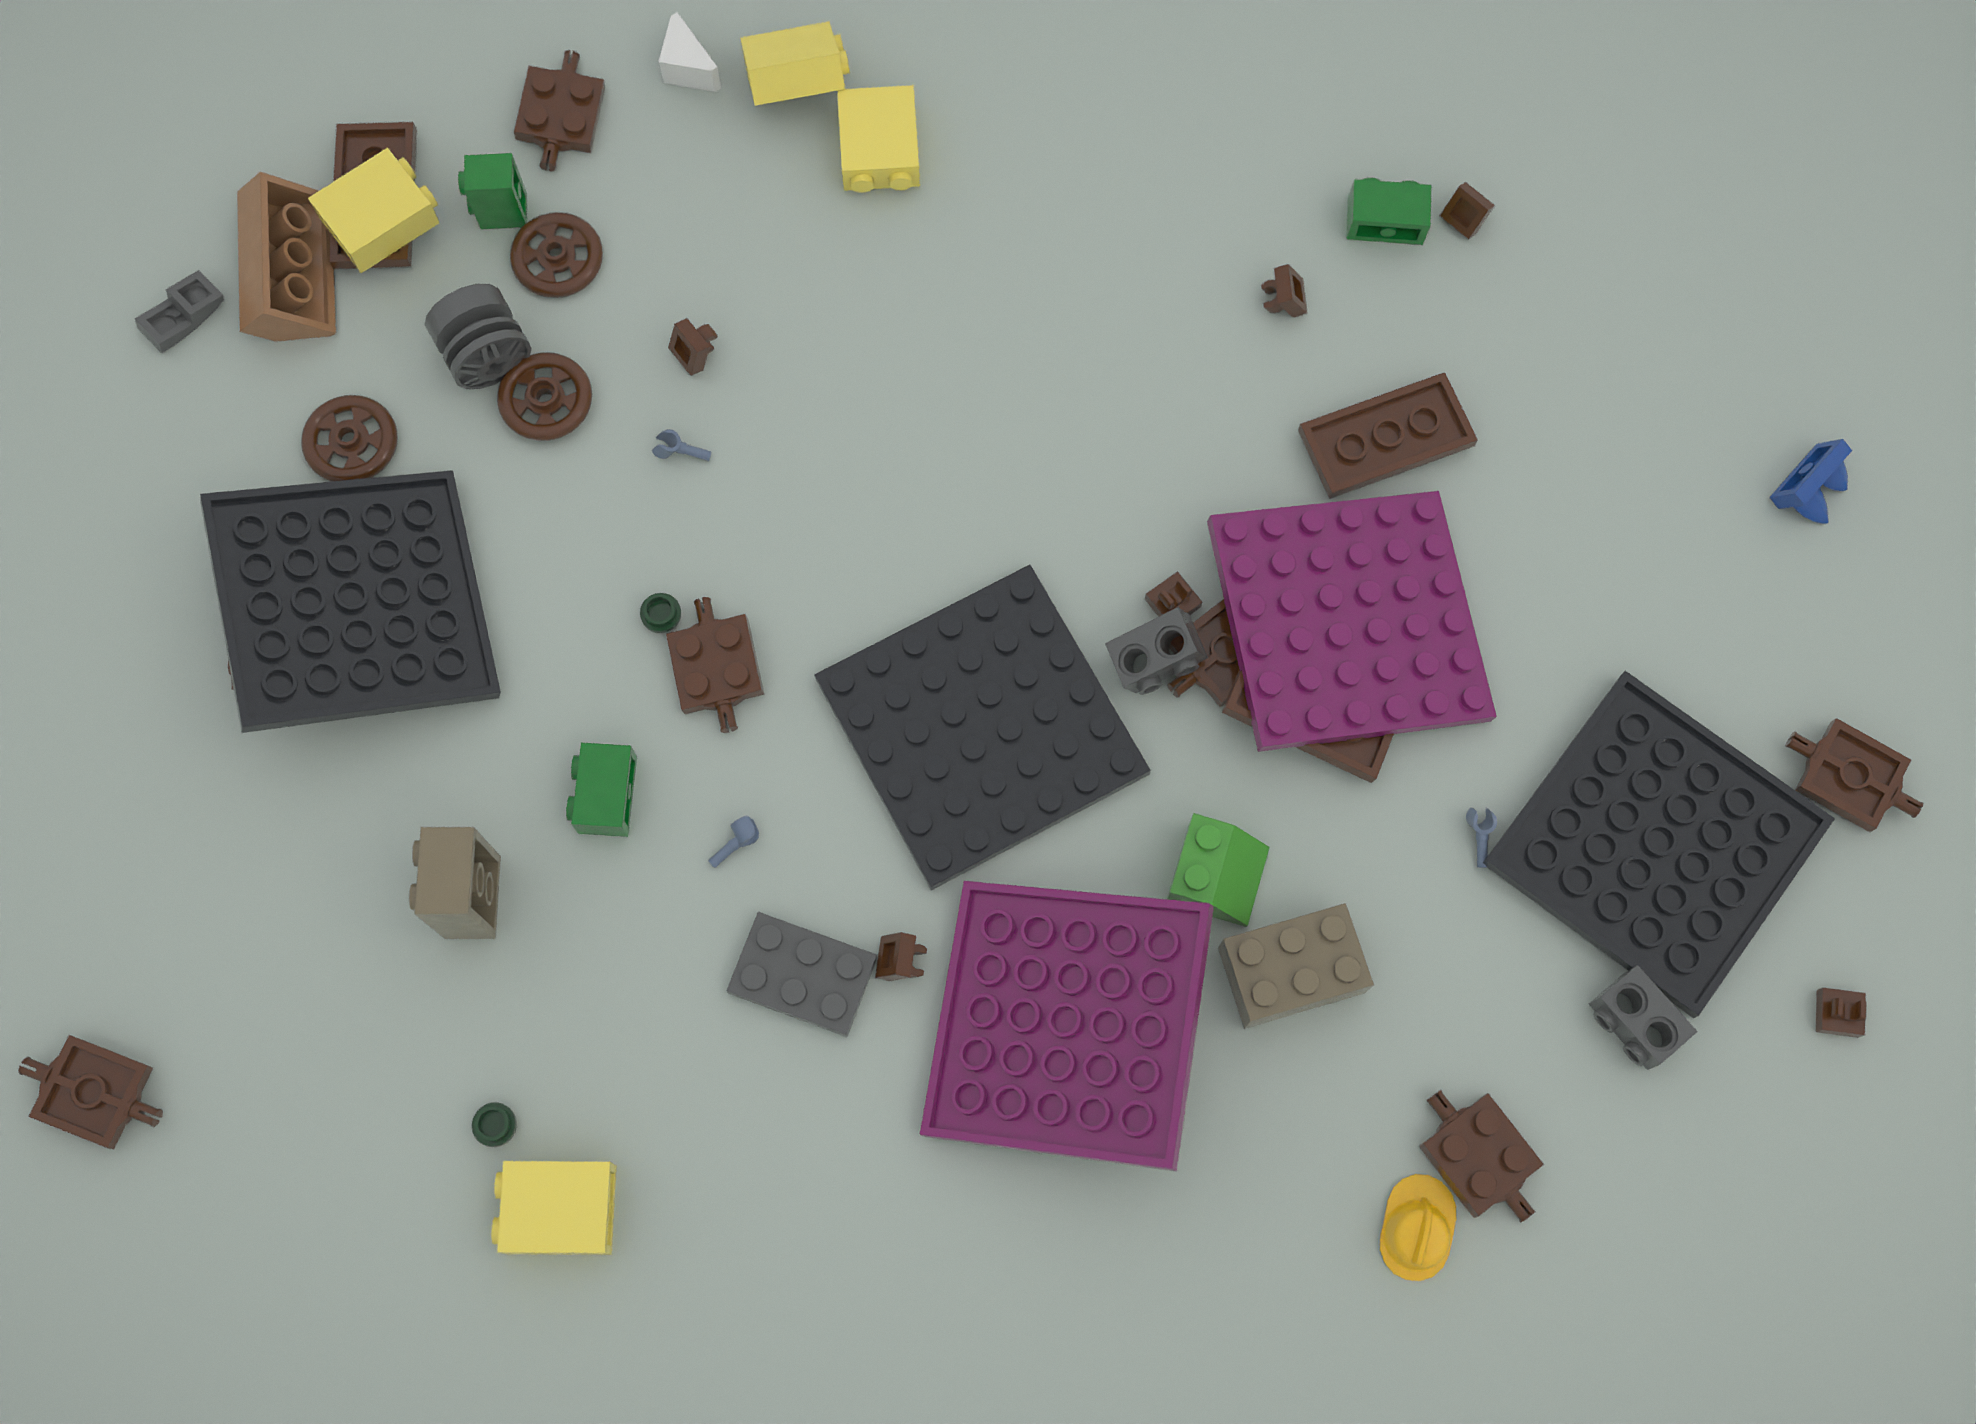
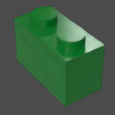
[458,153,527,230]
[1346,178,1432,245]
[566,742,637,837]

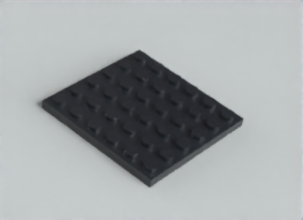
[200,470,501,733]
[814,565,1151,891]
[1483,671,1835,1018]

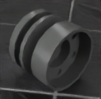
[425,284,532,389]

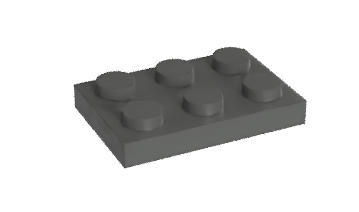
[726,912,878,1037]

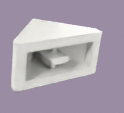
[659,12,722,92]

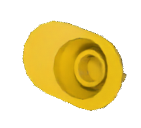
[1380,1174,1456,1281]

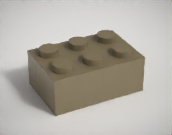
[409,827,501,939]
[1218,903,1374,1029]

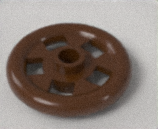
[510,212,603,298]
[497,352,592,441]
[301,395,398,482]

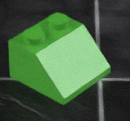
[1167,813,1270,927]

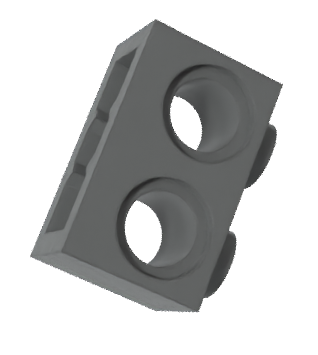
[1105,607,1208,695]
[1589,965,1698,1070]

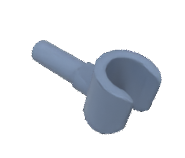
[652,429,711,461]
[1466,807,1497,868]
[708,816,759,868]

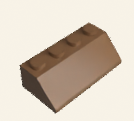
[237,172,336,342]

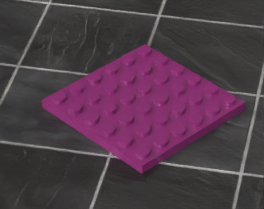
[1207,491,1497,752]
[920,881,1214,1172]

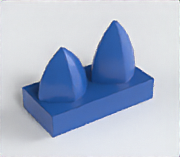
[1769,439,1852,524]

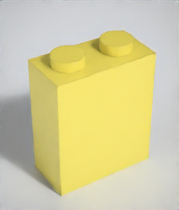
[740,21,850,106]
[837,85,920,193]
[308,148,440,273]
[491,1161,617,1255]

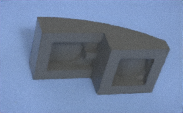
[135,270,224,353]

